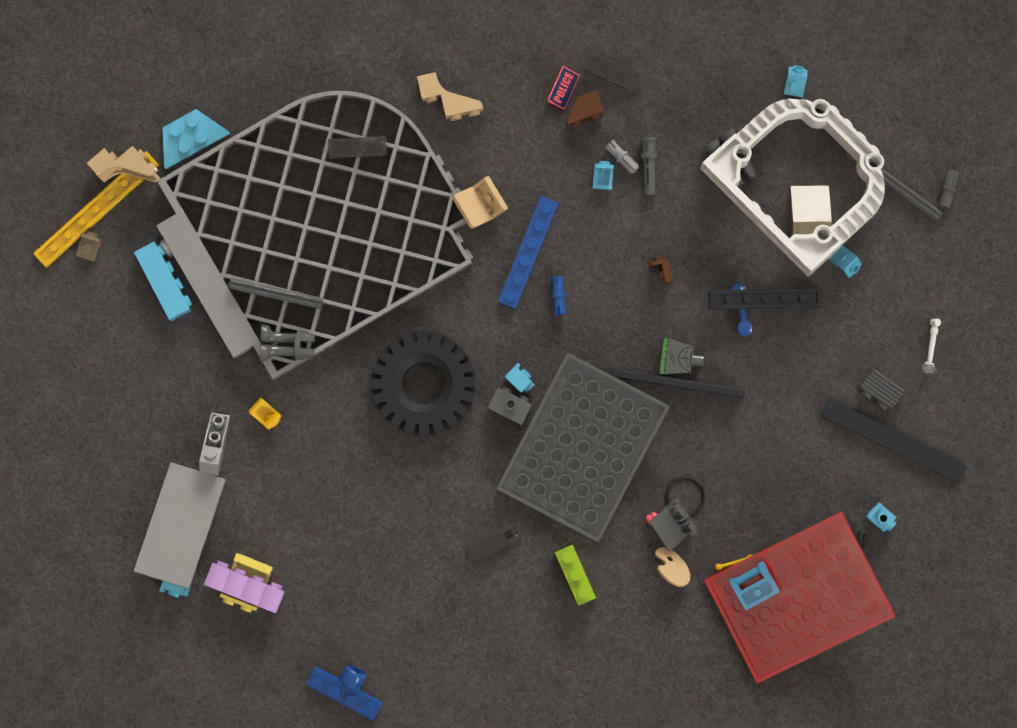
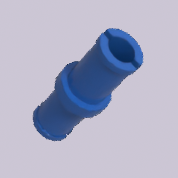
[551,276,566,316]

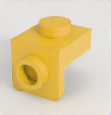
[248,397,281,430]

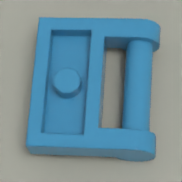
[729,561,780,611]

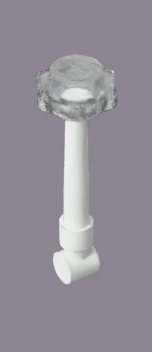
[919,319,941,374]

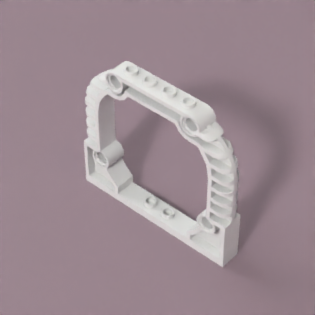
[700,99,885,277]

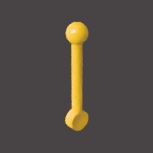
[715,554,752,571]

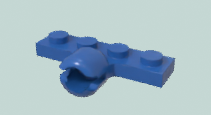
[306,665,383,721]

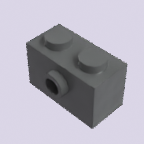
[488,386,532,426]

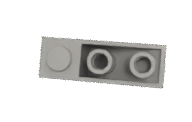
[199,412,230,476]

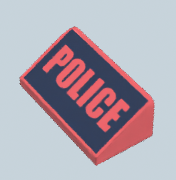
[547,66,580,110]

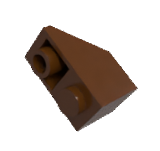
[566,90,604,128]

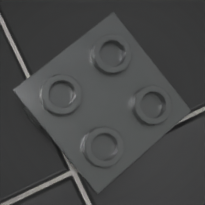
[649,497,697,552]

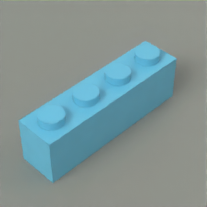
[134,242,192,321]

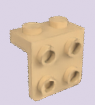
[453,176,508,228]

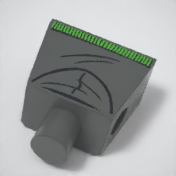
[659,338,704,375]

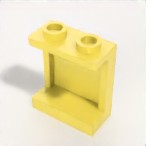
[219,553,274,613]

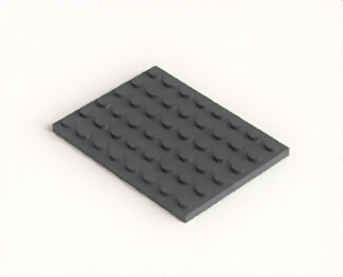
[496,352,670,543]

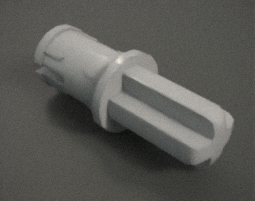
[605,140,639,174]

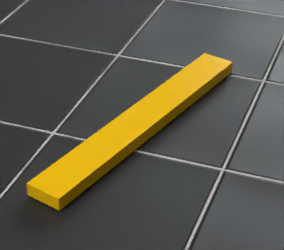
[33,151,160,268]

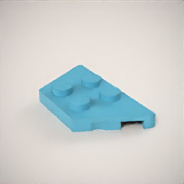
[163,109,230,170]

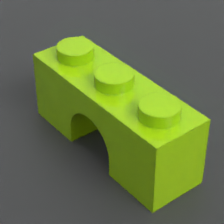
[555,545,596,606]

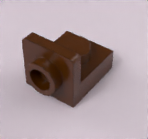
[650,256,673,284]

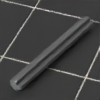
[229,278,323,309]

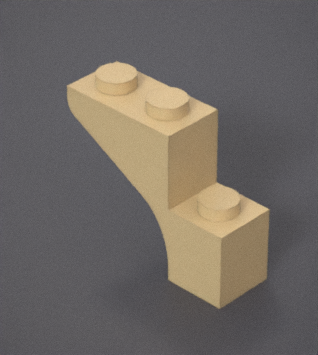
[417,72,483,121]
[87,146,161,183]

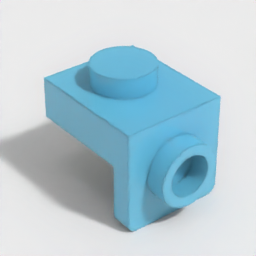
[784,66,807,98]
[593,161,614,190]
[828,245,862,278]

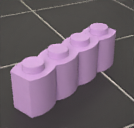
[204,561,285,613]

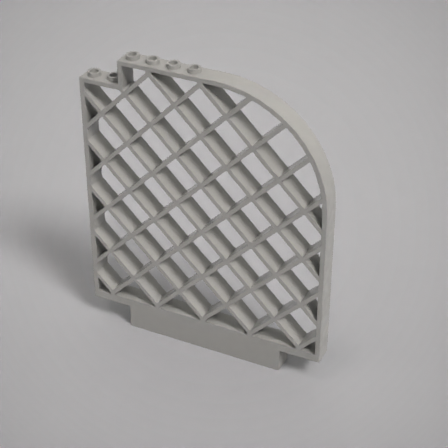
[156,91,473,380]

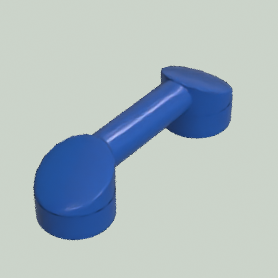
[731,283,752,337]

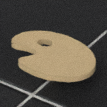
[655,547,690,587]

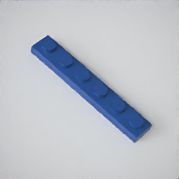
[498,196,559,309]

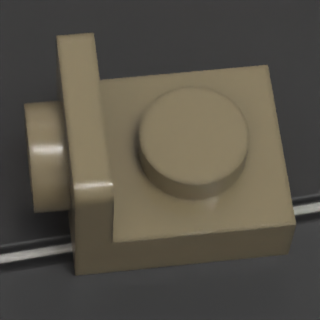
[76,231,102,262]

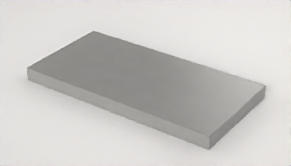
[134,462,226,589]

